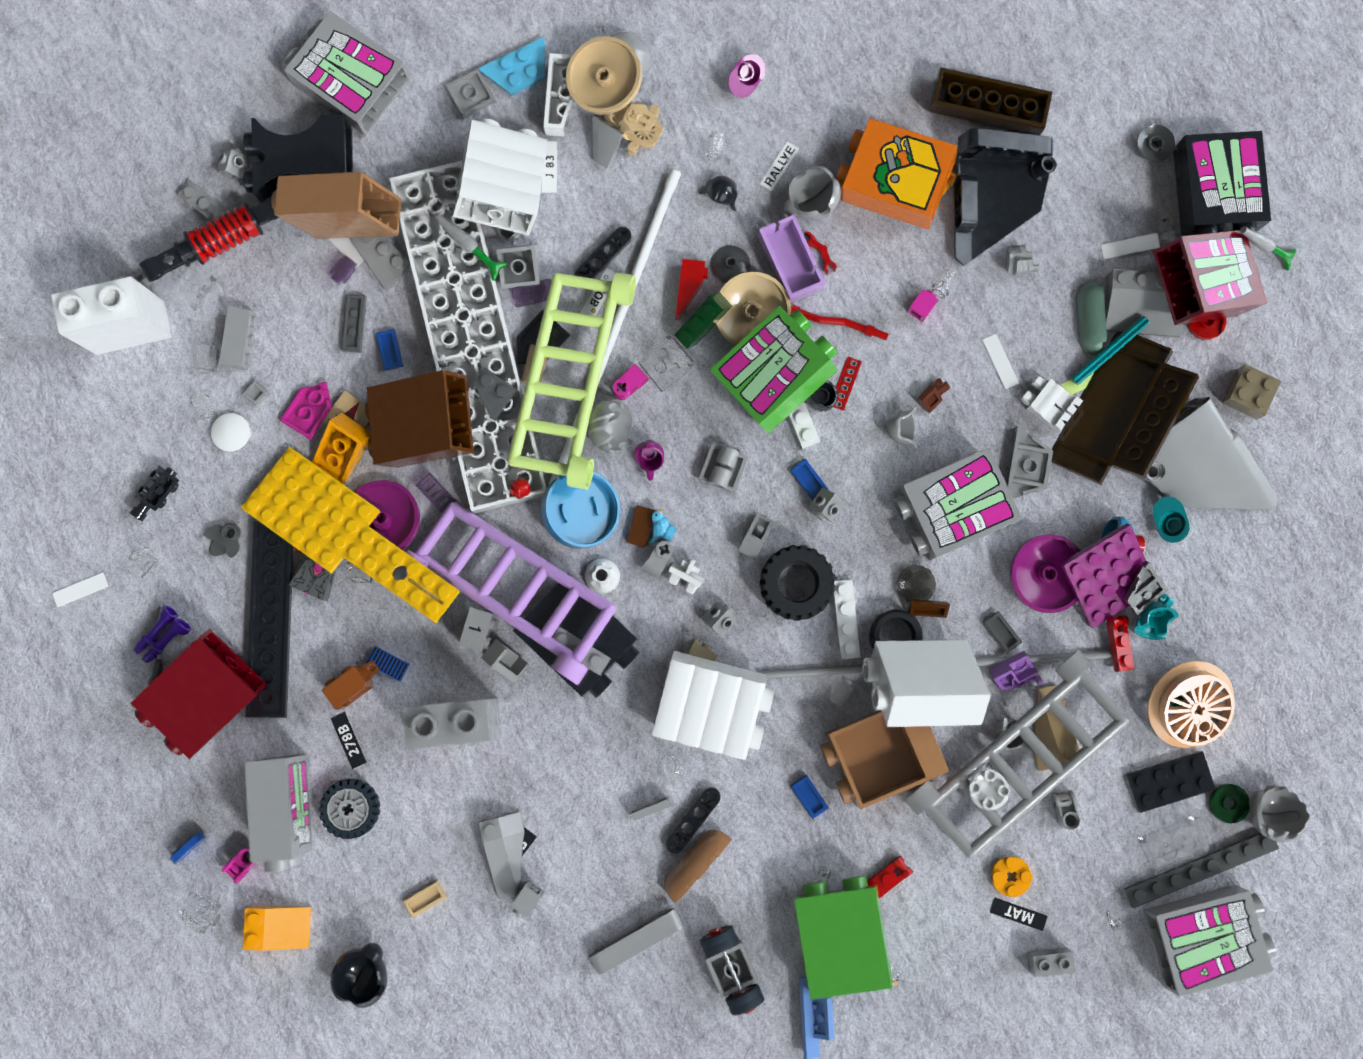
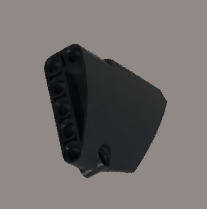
[954,128,1057,266]

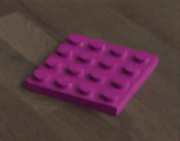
[1060,523,1146,628]

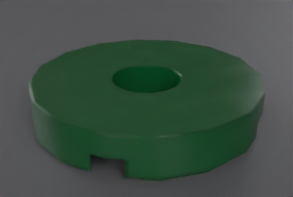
[1209,783,1250,824]

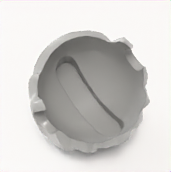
[588,399,633,453]
[1250,785,1311,842]

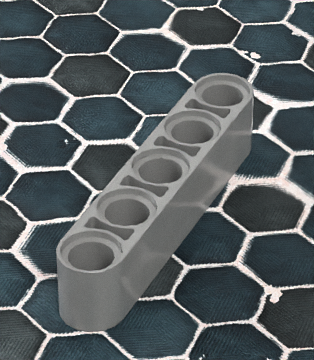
[589,908,684,975]

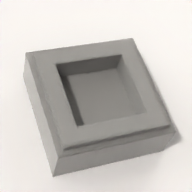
[242,380,270,408]

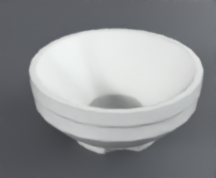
[584,558,620,594]

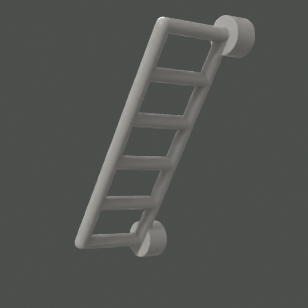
[904,650,1129,859]

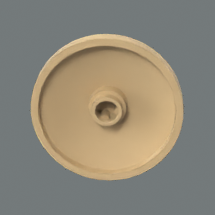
[566,36,642,115]
[716,271,791,346]

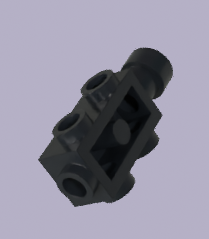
[129,465,179,522]

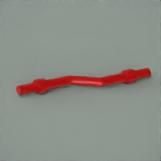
[791,304,889,340]

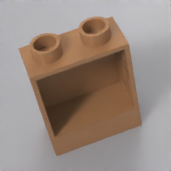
[820,710,950,809]

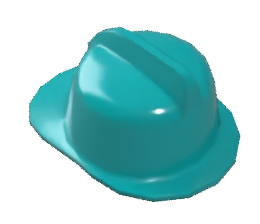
[1153,497,1190,543]

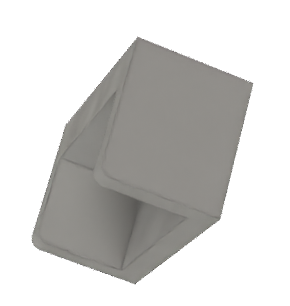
[481,639,529,683]

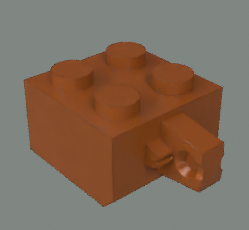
[321,661,380,710]

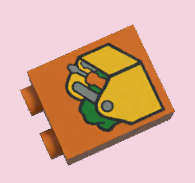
[836,118,958,230]

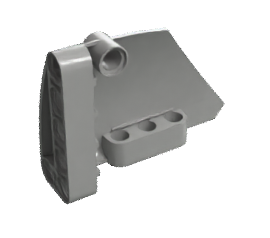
[1138,397,1278,509]

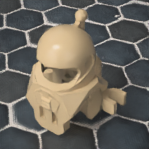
[603,101,664,157]

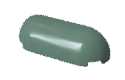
[1076,281,1107,356]

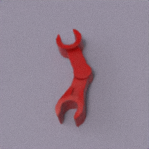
[804,231,837,275]

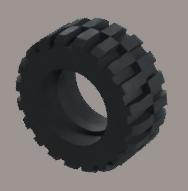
[759,545,836,621]

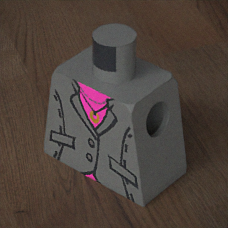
[289,559,336,602]

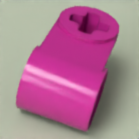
[613,364,649,400]
[221,847,257,885]

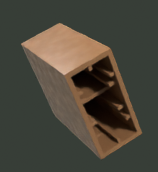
[271,172,402,239]

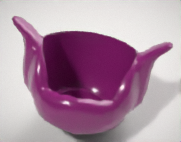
[634,440,664,481]

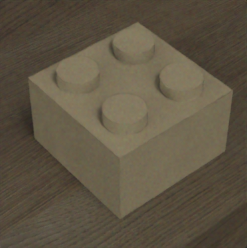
[1222,364,1281,420]

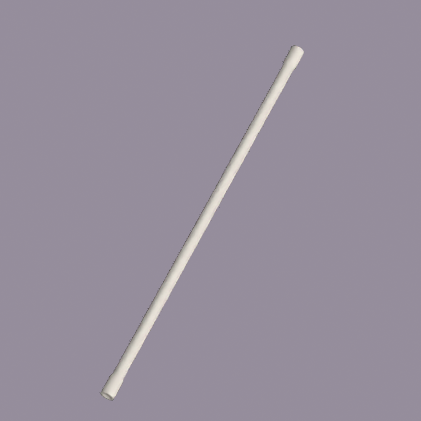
[548,169,681,485]

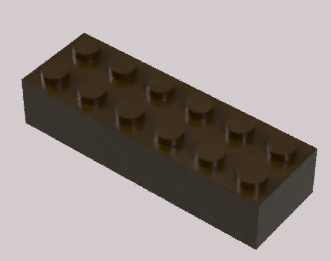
[929,68,1053,136]

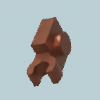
[917,378,950,413]

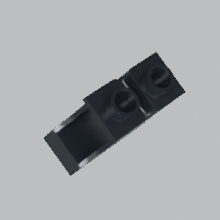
[243,114,353,203]

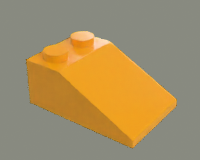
[312,413,371,485]
[243,905,311,950]

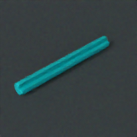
[1071,316,1150,385]

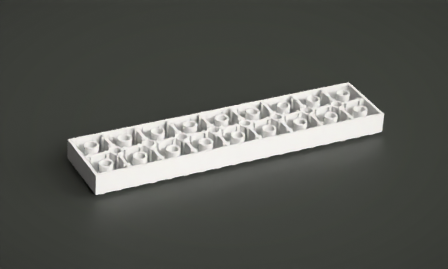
[390,160,547,514]

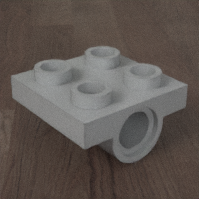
[698,443,748,493]

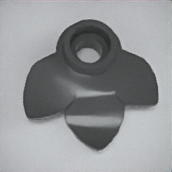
[203,523,241,558]

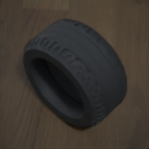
[869,610,923,649]

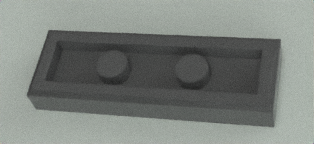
[341,294,367,353]

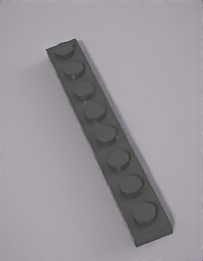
[1124,833,1279,908]

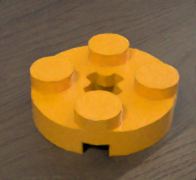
[991,856,1033,898]

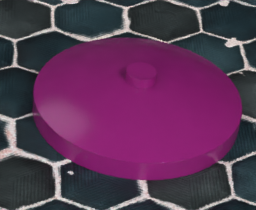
[354,480,420,550]
[1010,535,1080,613]

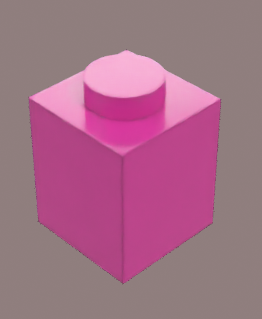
[907,289,939,323]

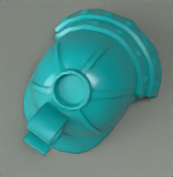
[1134,593,1179,640]

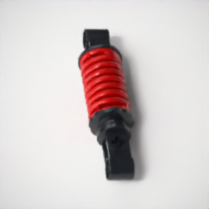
[139,197,279,282]

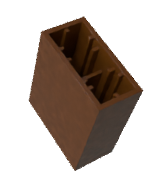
[365,370,474,468]

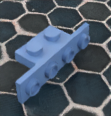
[799,976,834,1059]

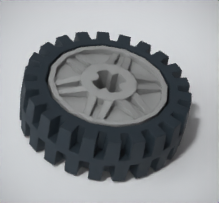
[319,779,381,839]

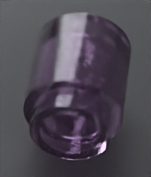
[329,255,357,285]

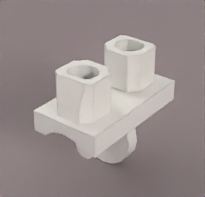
[668,559,705,594]

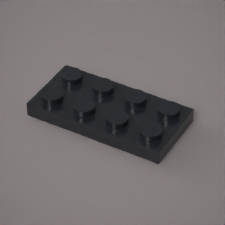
[1126,751,1216,813]

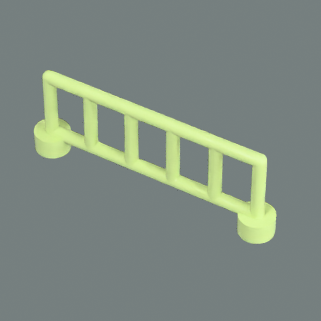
[507,272,636,490]

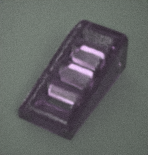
[415,472,456,513]

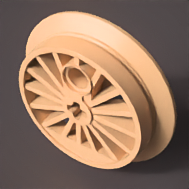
[1148,661,1234,748]

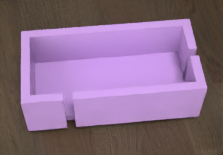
[758,215,826,304]

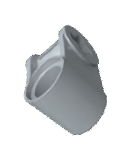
[641,541,673,579]
[1051,790,1080,830]

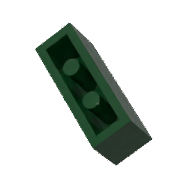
[674,292,732,349]

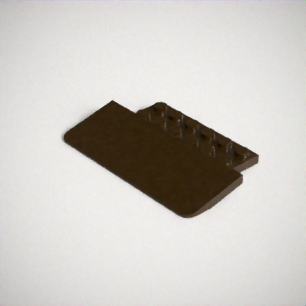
[1051,332,1199,485]

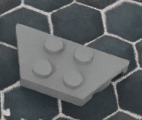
[1007,426,1053,498]

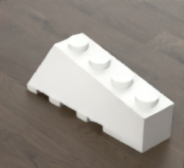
[544,53,573,136]

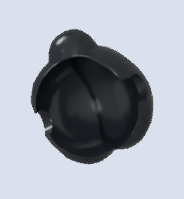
[330,943,388,1008]

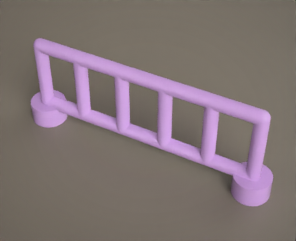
[400,502,616,685]

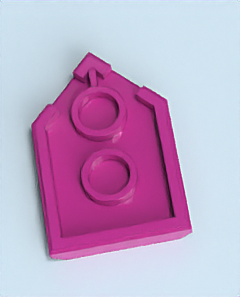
[279,382,332,440]

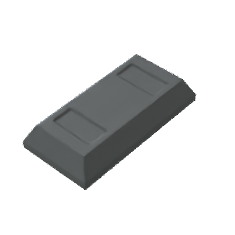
[983,611,1022,654]

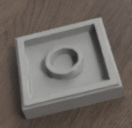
[445,68,496,119]

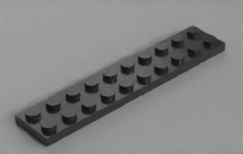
[246,521,294,718]

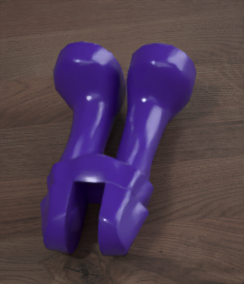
[133,605,192,663]

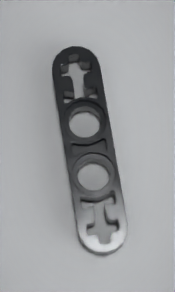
[574,227,632,279]
[666,787,721,854]

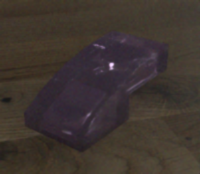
[511,279,551,307]

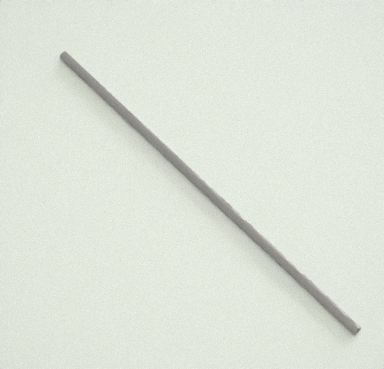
[761,651,1112,679]

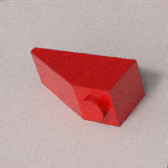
[676,259,708,320]

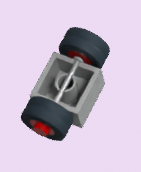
[700,925,764,1016]

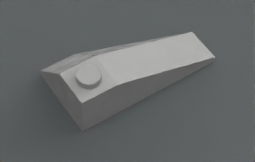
[479,811,525,899]

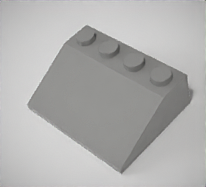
[1105,269,1184,338]

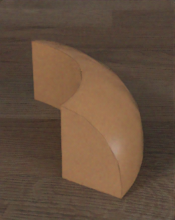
[665,830,732,903]

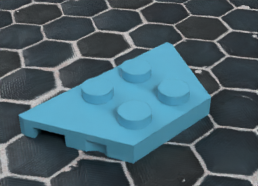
[479,37,545,96]

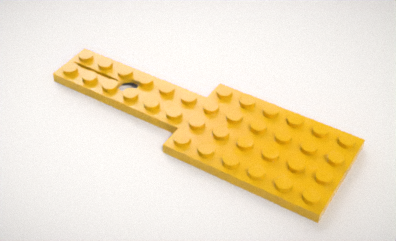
[241,447,460,624]

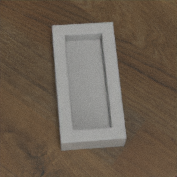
[631,798,671,821]

